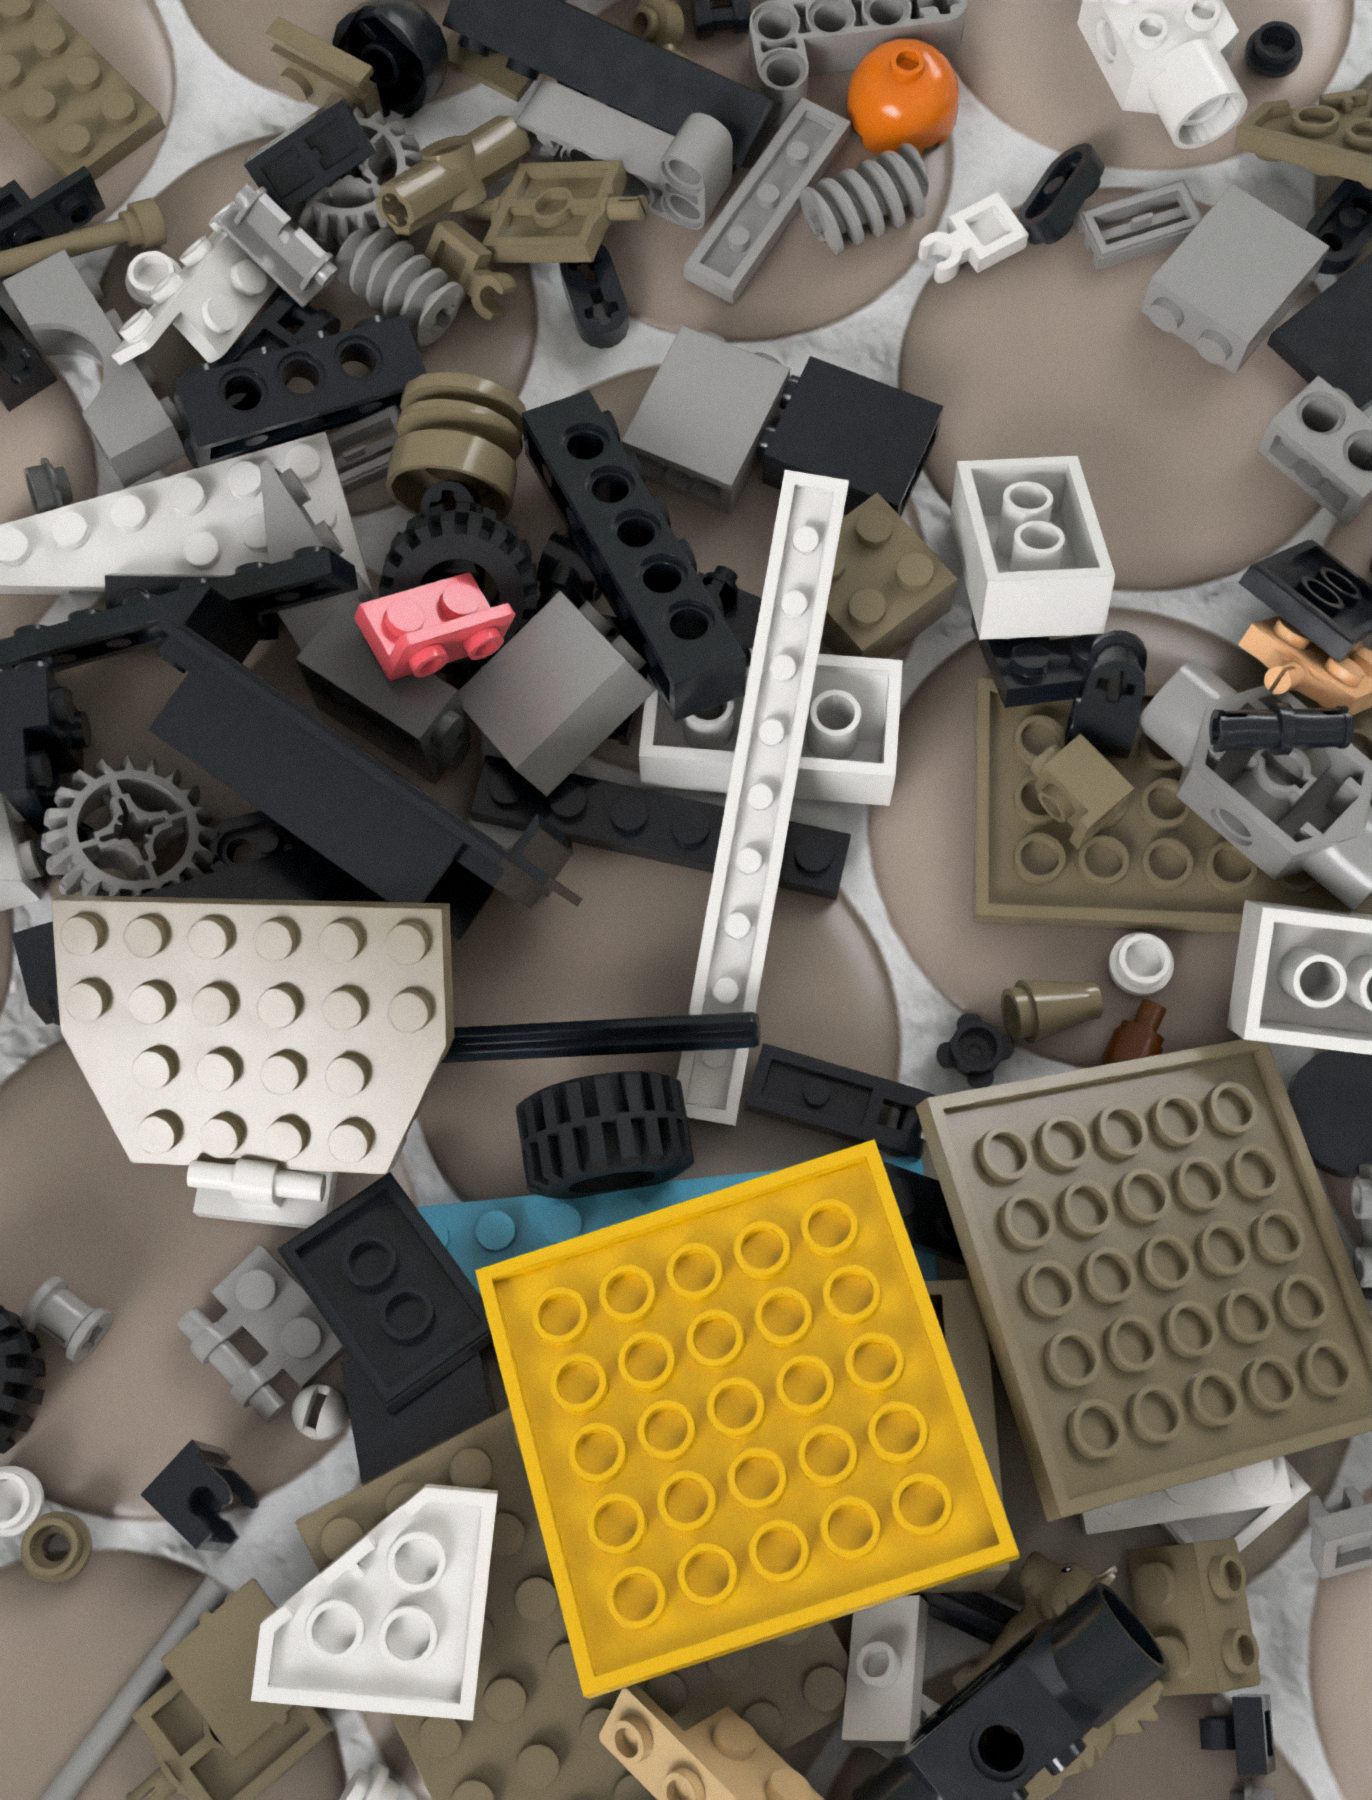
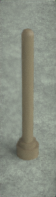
[0,197,167,277]

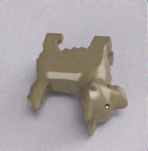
[952,1551,1165,1800]

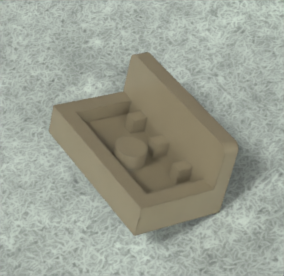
[1127,1538,1261,1696]

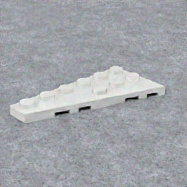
[0,432,374,595]

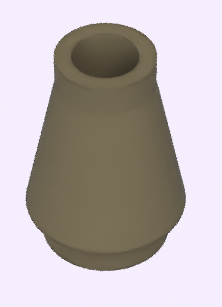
[1001,980,1103,1044]

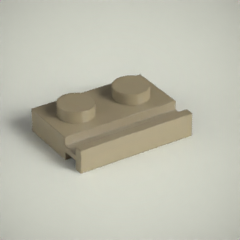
[265,16,384,119]

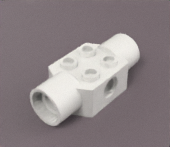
[1077,0,1248,149]

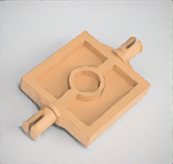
[1238,616,1372,715]

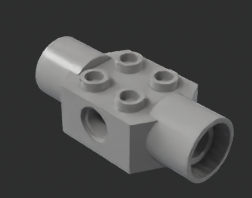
[1137,657,1372,912]

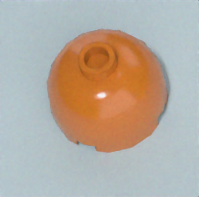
[846,38,959,156]

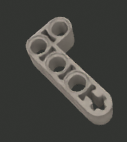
[749,0,968,126]
[515,81,733,230]

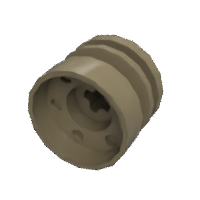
[385,371,526,521]

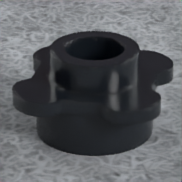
[936,1013,1014,1089]

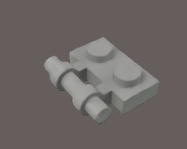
[177,1244,345,1423]

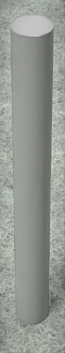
[38,1576,229,1800]

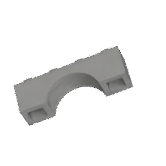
[2,249,186,488]

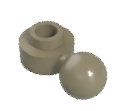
[629,0,691,60]

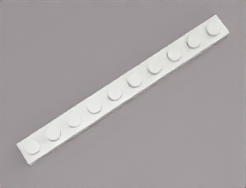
[677,470,849,1126]

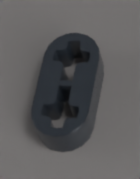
[560,244,629,349]

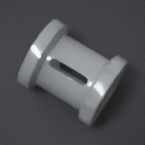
[20,1276,113,1363]

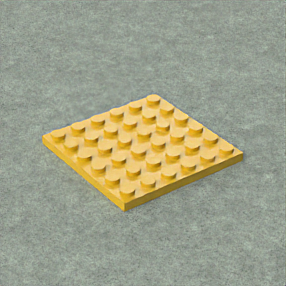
[475,1139,1020,1699]

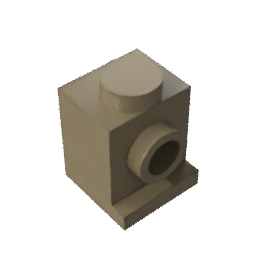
[1030,733,1135,849]

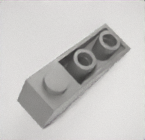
[260,459,376,650]

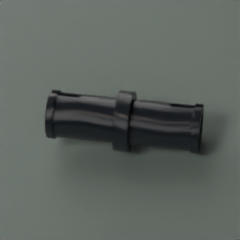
[1209,702,1353,756]

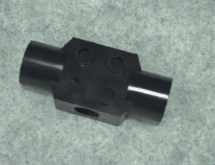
[852,1582,1170,1800]

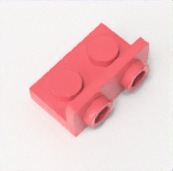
[354,572,515,681]

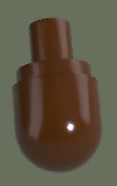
[1102,999,1167,1065]

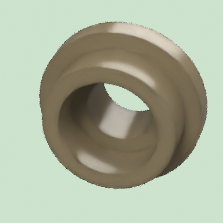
[21,1511,93,1583]

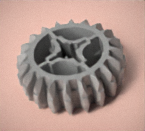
[285,106,423,253]
[41,754,218,897]

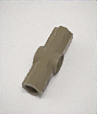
[375,116,531,235]

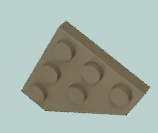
[1235,89,1372,190]

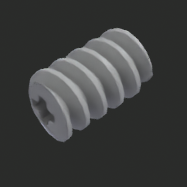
[799,143,929,255]
[335,227,464,347]

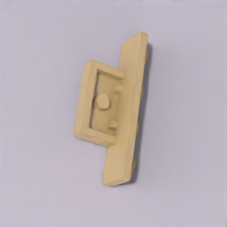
[599,1684,824,1800]

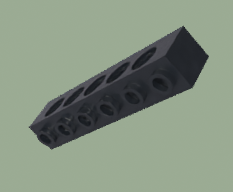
[522,390,751,722]

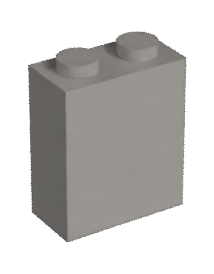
[1140,184,1330,374]
[621,326,791,514]
[458,591,656,796]

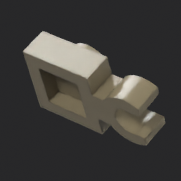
[424,219,518,320]

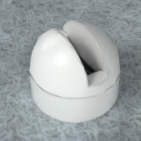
[291,1384,349,1440]

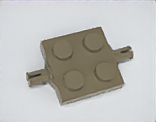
[463,160,649,263]
[126,1678,335,1800]

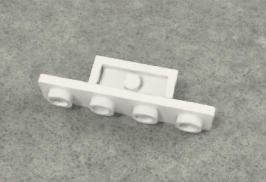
[111,201,279,365]

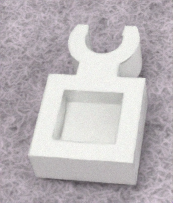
[918,192,1029,283]

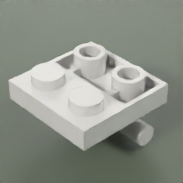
[187,1158,338,1229]

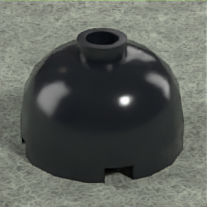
[332,0,449,119]

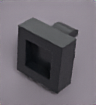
[1199,1694,1276,1775]

